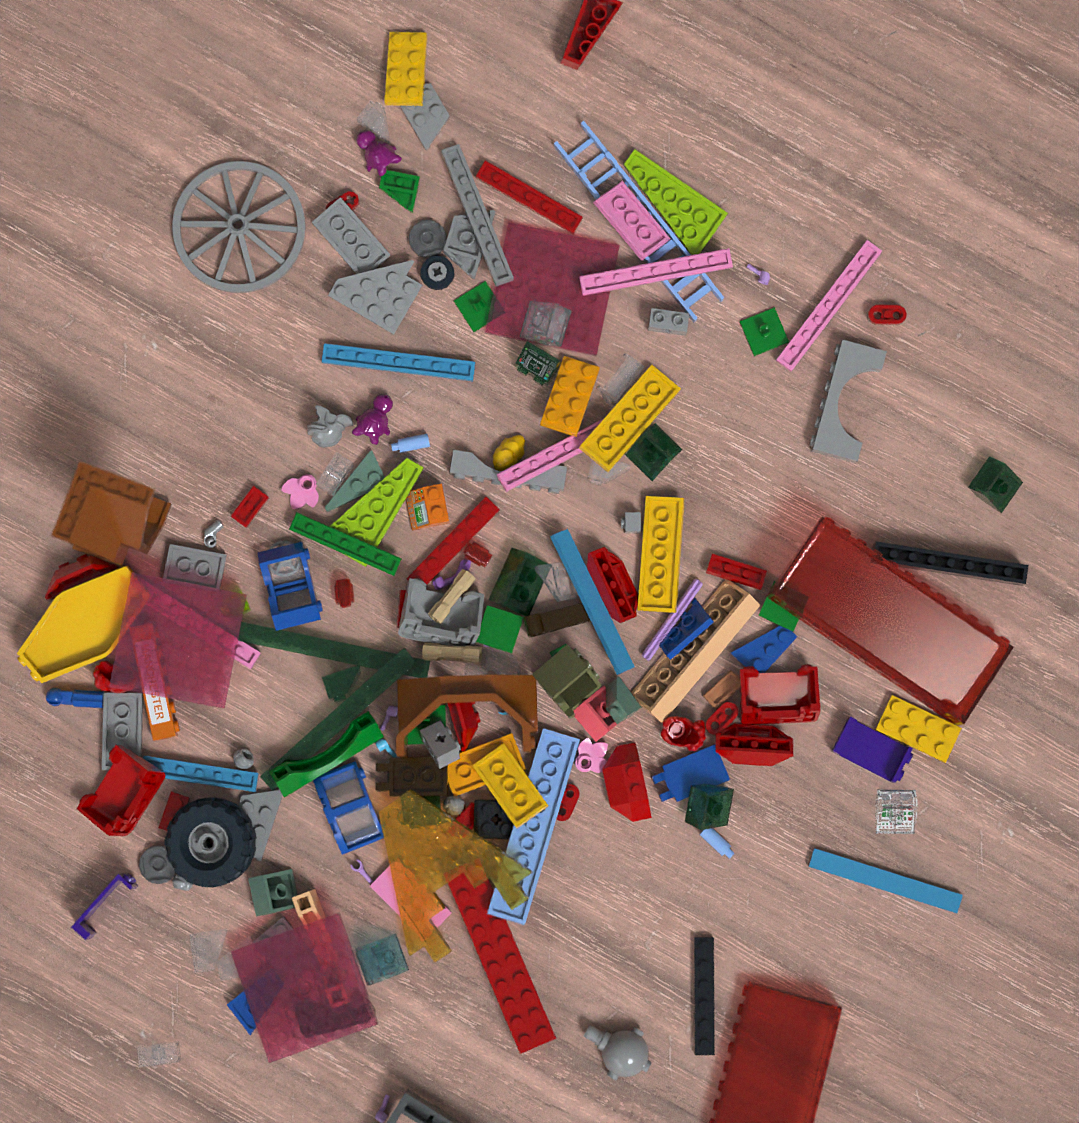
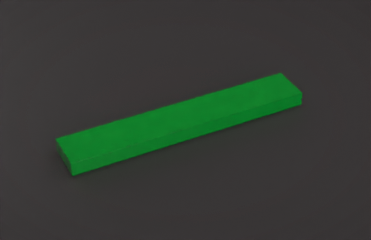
[289,512,402,576]

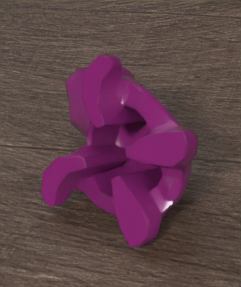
[356,130,402,176]
[352,394,393,445]

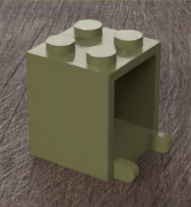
[532,644,602,719]

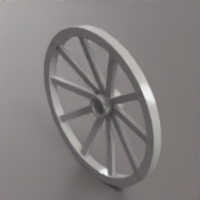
[172,161,306,293]

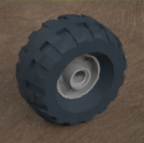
[165,797,257,888]

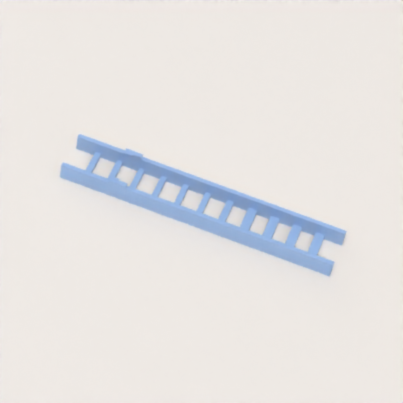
[554,121,724,323]

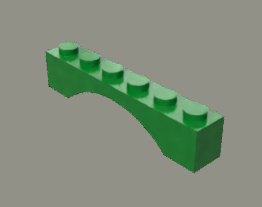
[269,711,384,798]

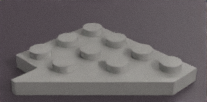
[328,260,422,335]

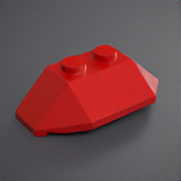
[587,547,638,623]
[45,554,119,601]
[447,702,481,752]
[715,724,793,766]
[602,742,652,822]

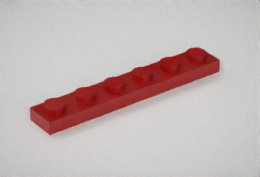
[475,160,583,235]
[406,497,500,586]

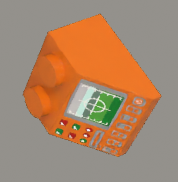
[406,484,450,531]

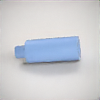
[391,433,430,453]
[699,825,734,859]

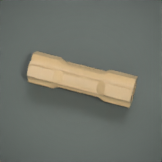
[427,569,476,625]
[422,642,482,664]

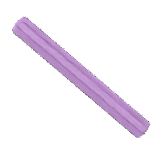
[642,579,703,661]

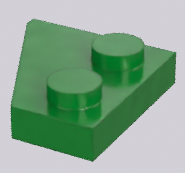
[379,170,420,213]

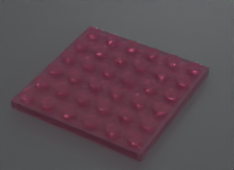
[485,222,620,356]
[109,573,247,709]
[231,912,378,1063]

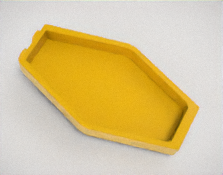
[17,565,152,683]

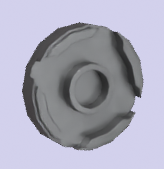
[409,220,447,258]
[139,845,176,884]

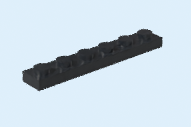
[694,937,715,1055]

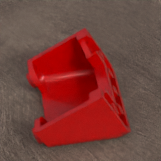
[740,664,821,725]
[76,745,166,837]

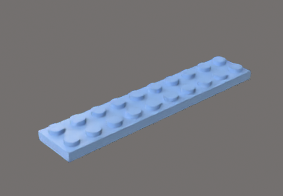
[487,728,580,925]

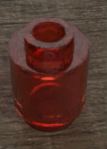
[463,541,493,568]
[334,579,355,608]

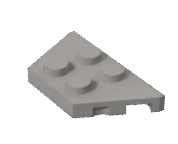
[400,83,450,150]
[443,210,496,279]
[238,790,283,862]

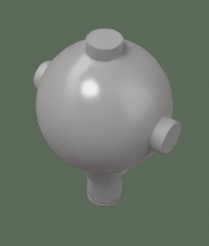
[583,1025,652,1080]

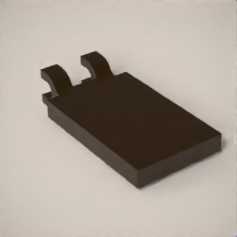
[376,757,448,797]

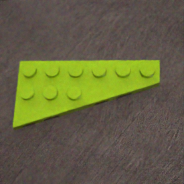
[624,149,728,255]
[329,458,424,567]

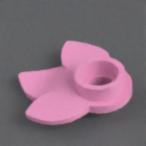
[281,474,319,509]
[575,738,608,773]

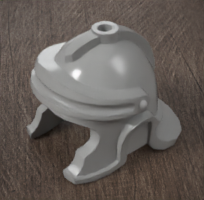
[307,405,353,448]

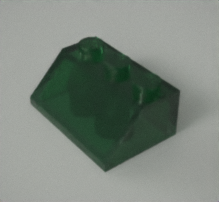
[489,548,551,617]

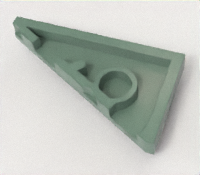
[325,451,385,512]

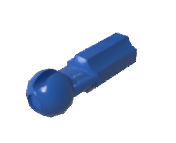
[46,687,105,708]

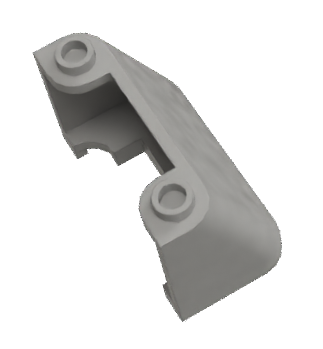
[398,578,484,647]

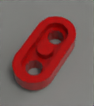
[868,305,907,325]
[705,702,739,735]
[556,784,580,821]

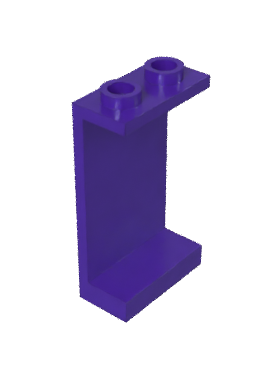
[831,717,913,783]
[71,873,138,940]

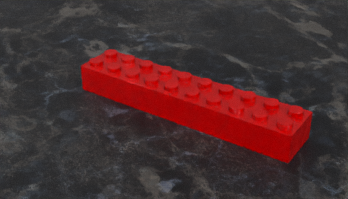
[444,857,556,1054]

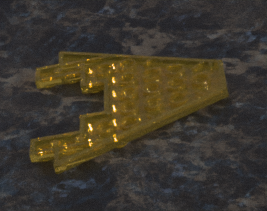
[379,790,533,962]

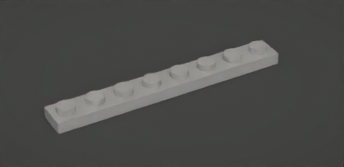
[441,144,514,286]

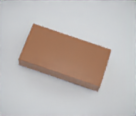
[703,670,740,710]

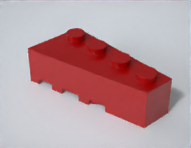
[560,0,623,70]

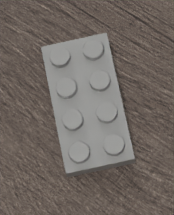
[312,197,390,274]
[102,693,143,770]

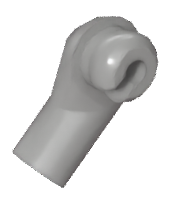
[204,520,224,548]

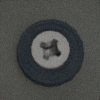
[421,256,455,290]

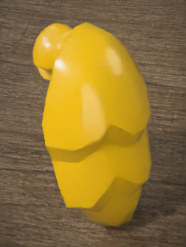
[493,435,525,471]

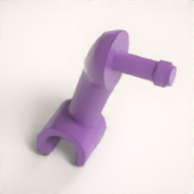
[433,560,471,590]

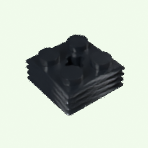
[473,800,514,839]

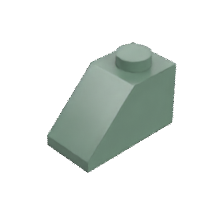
[606,677,642,725]

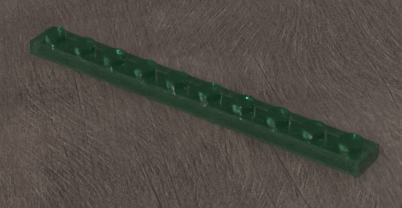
[237,622,430,678]
[260,648,417,791]

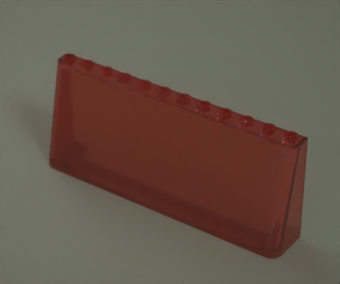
[766,516,1014,725]
[709,981,842,1123]

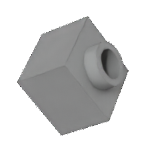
[621,512,641,533]

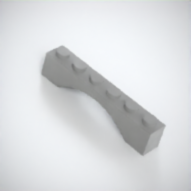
[450,450,567,494]

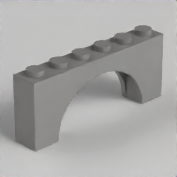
[809,339,887,464]

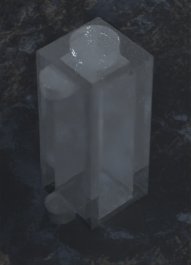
[596,353,644,405]

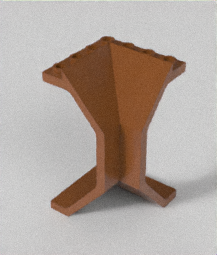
[51,461,172,566]
[396,675,538,757]

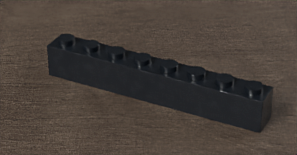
[870,541,1029,586]

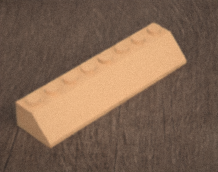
[631,579,760,723]

